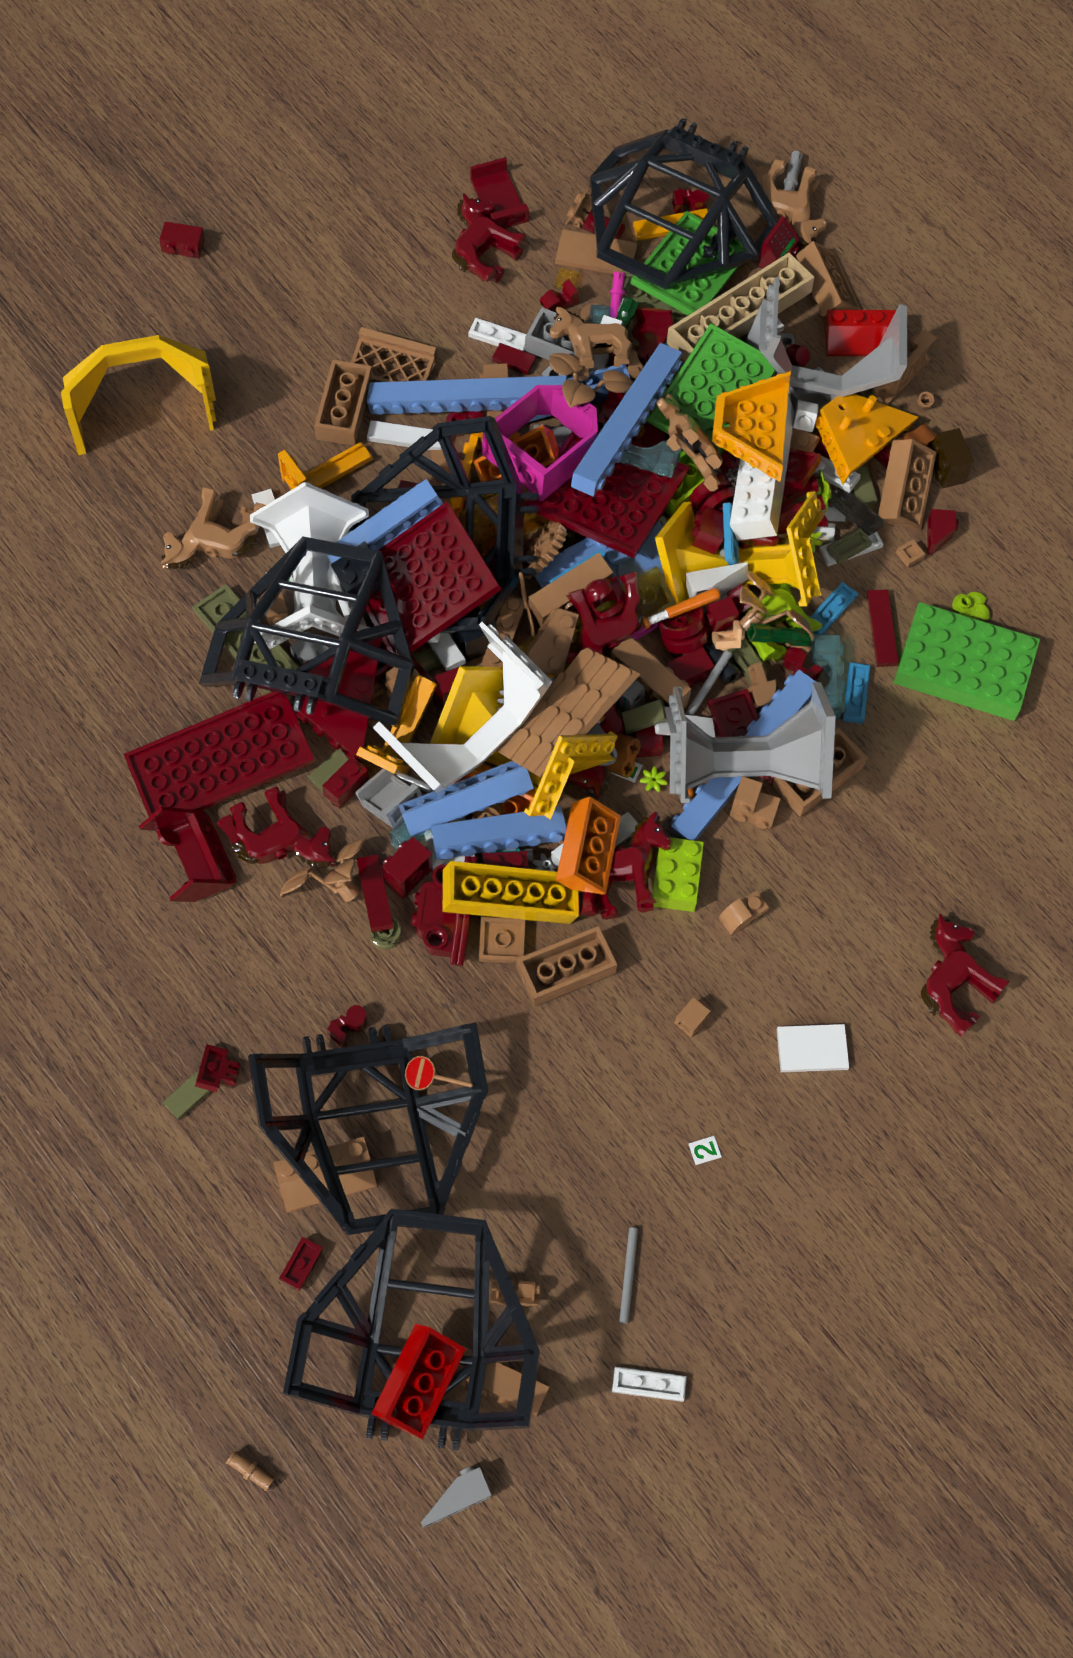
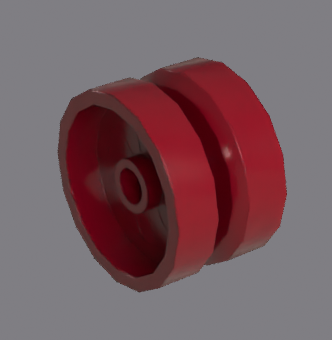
[689,474,735,513]
[659,603,708,654]

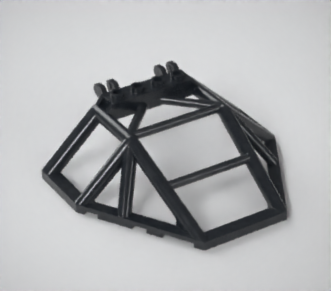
[589,118,780,290]
[350,416,539,633]
[199,536,415,728]
[248,1022,488,1235]
[283,1209,541,1451]

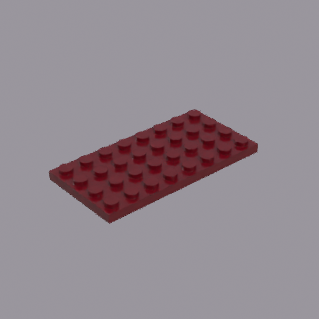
[123,691,315,817]

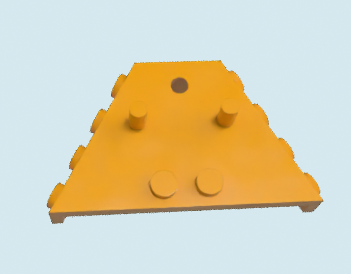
[712,371,791,482]
[815,394,919,485]

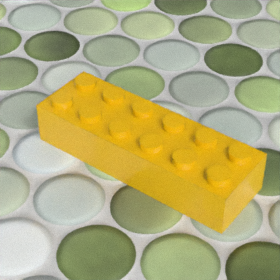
[442,861,579,924]

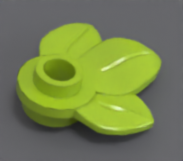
[816,470,832,510]
[952,592,990,621]

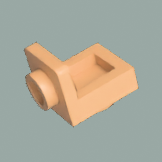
[712,620,745,650]

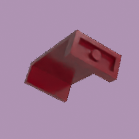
[470,157,529,228]
[608,307,675,370]

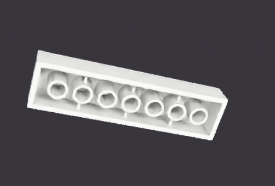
[730,396,795,540]

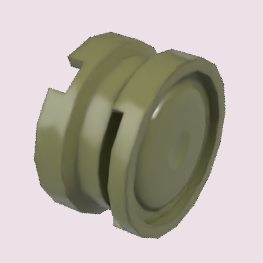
[370,916,401,950]

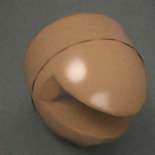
[917,392,934,409]

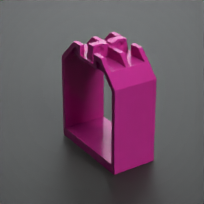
[482,385,598,502]

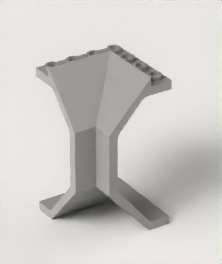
[745,277,907,397]
[664,682,836,803]

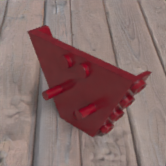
[295,638,382,763]

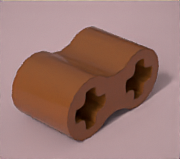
[898,423,936,449]
[606,733,641,778]

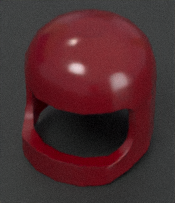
[584,578,622,619]

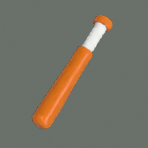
[642,588,720,629]

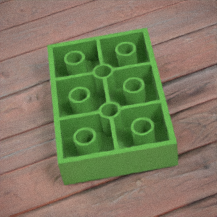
[893,602,1040,721]

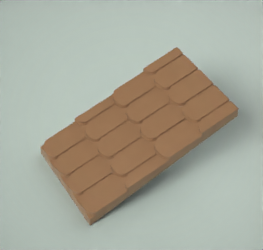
[496,648,640,778]

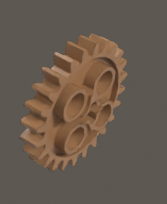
[522,521,567,580]

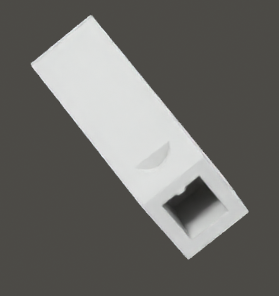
[686,562,748,598]

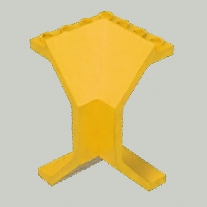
[61,335,216,455]
[655,491,827,606]
[430,666,618,820]

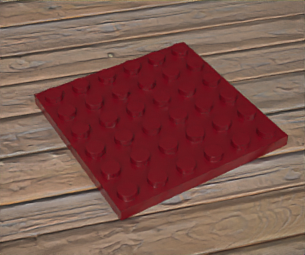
[525,425,690,559]
[366,501,502,655]

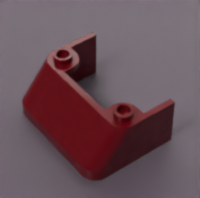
[139,807,237,902]

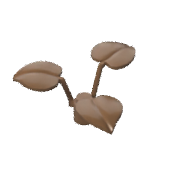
[549,353,633,408]
[739,570,814,641]
[280,837,366,902]

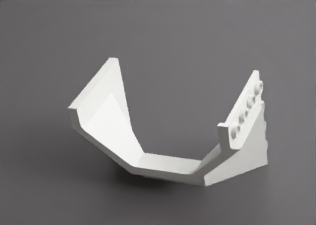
[250,482,369,649]
[373,622,552,794]

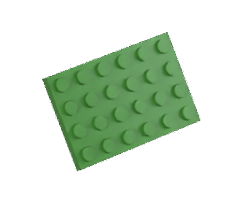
[630,211,745,315]
[648,323,776,455]

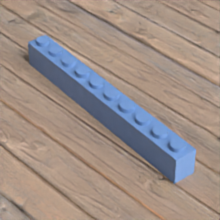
[571,343,683,497]
[367,376,567,415]
[669,670,816,841]

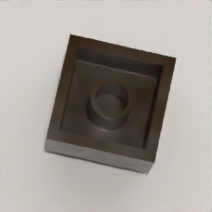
[931,428,974,489]

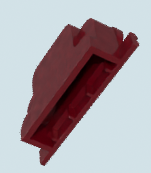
[411,856,478,966]

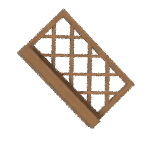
[351,327,438,382]

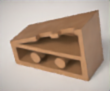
[525,608,579,676]

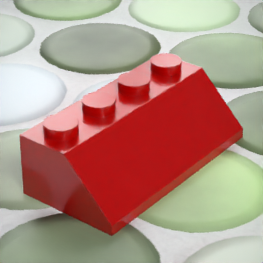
[824,310,896,356]
[371,1324,466,1440]

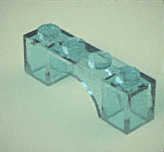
[599,423,682,478]
[811,635,846,720]

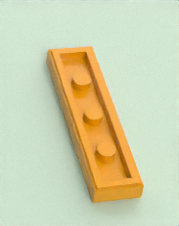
[633,208,708,241]

